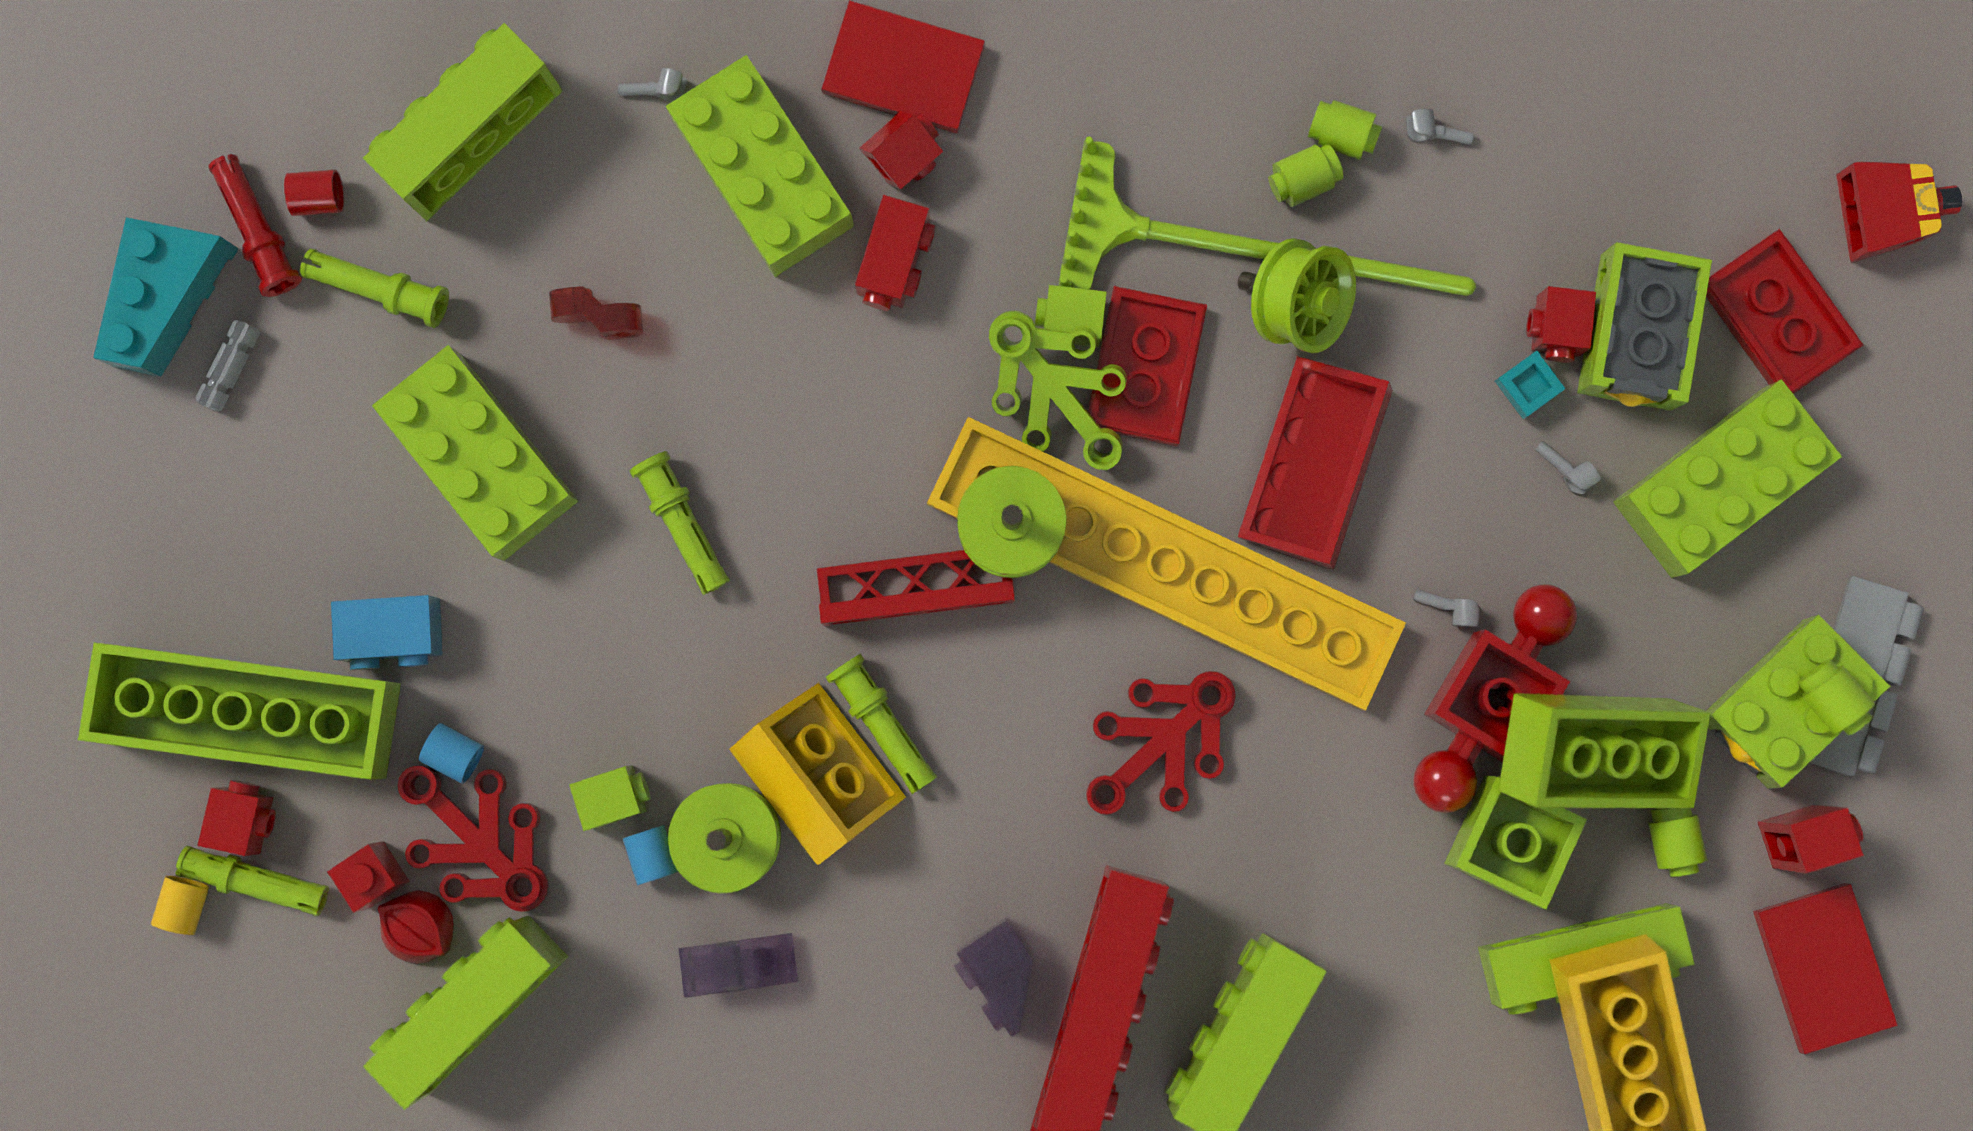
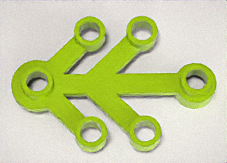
[989,311,1127,470]

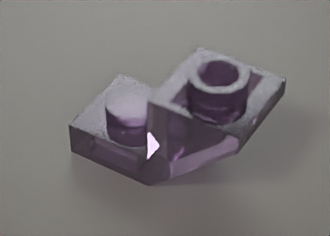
[678,933,798,998]

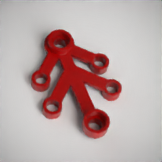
[1086,671,1236,815]
[397,765,548,912]

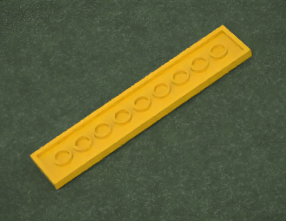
[927,417,1406,711]

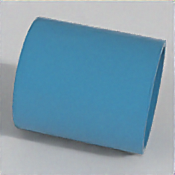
[419,723,484,784]
[623,825,679,885]

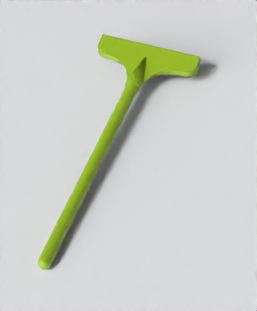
[1058,136,1476,296]

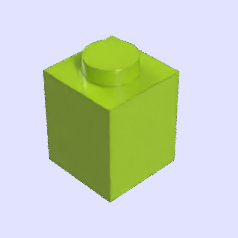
[1035,285,1107,348]
[569,766,650,831]

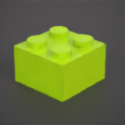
[1444,776,1587,910]

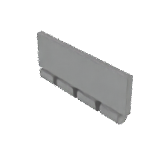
[1808,576,1924,777]

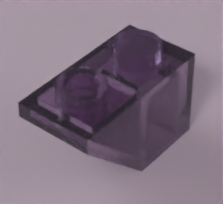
[954,917,1033,1037]

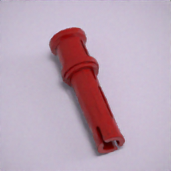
[208,154,302,297]

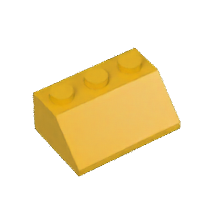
[729,682,906,866]

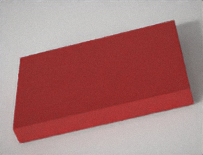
[821,0,985,134]
[1706,229,1864,394]
[1088,286,1207,446]
[1753,883,1898,1054]

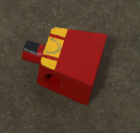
[1836,162,1962,262]

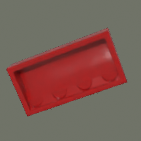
[1237,356,1393,570]

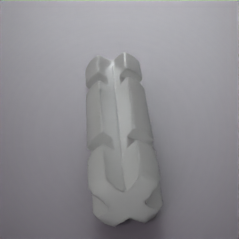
[196,320,260,412]

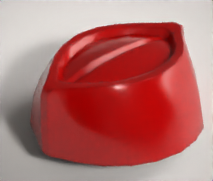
[377,890,454,964]

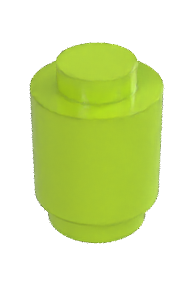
[1308,100,1382,160]
[1268,144,1344,207]
[1797,659,1875,736]
[1648,808,1708,877]

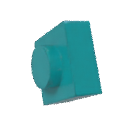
[1494,350,1566,419]

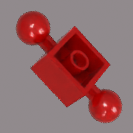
[1413,584,1577,813]

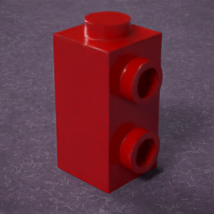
[855,194,936,311]

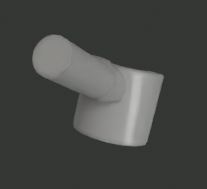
[618,68,688,102]
[1406,109,1474,145]
[1535,441,1601,495]
[1413,589,1480,628]

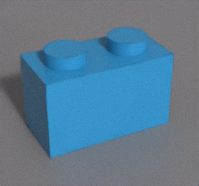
[331,595,443,670]

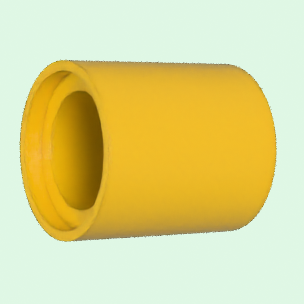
[151,875,209,935]

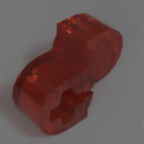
[549,286,643,340]

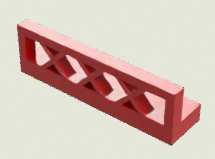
[817,550,1015,626]

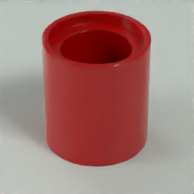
[284,169,344,216]

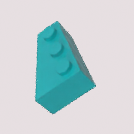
[93,217,239,377]

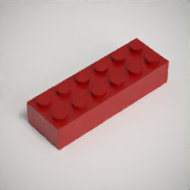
[1030,865,1174,1131]

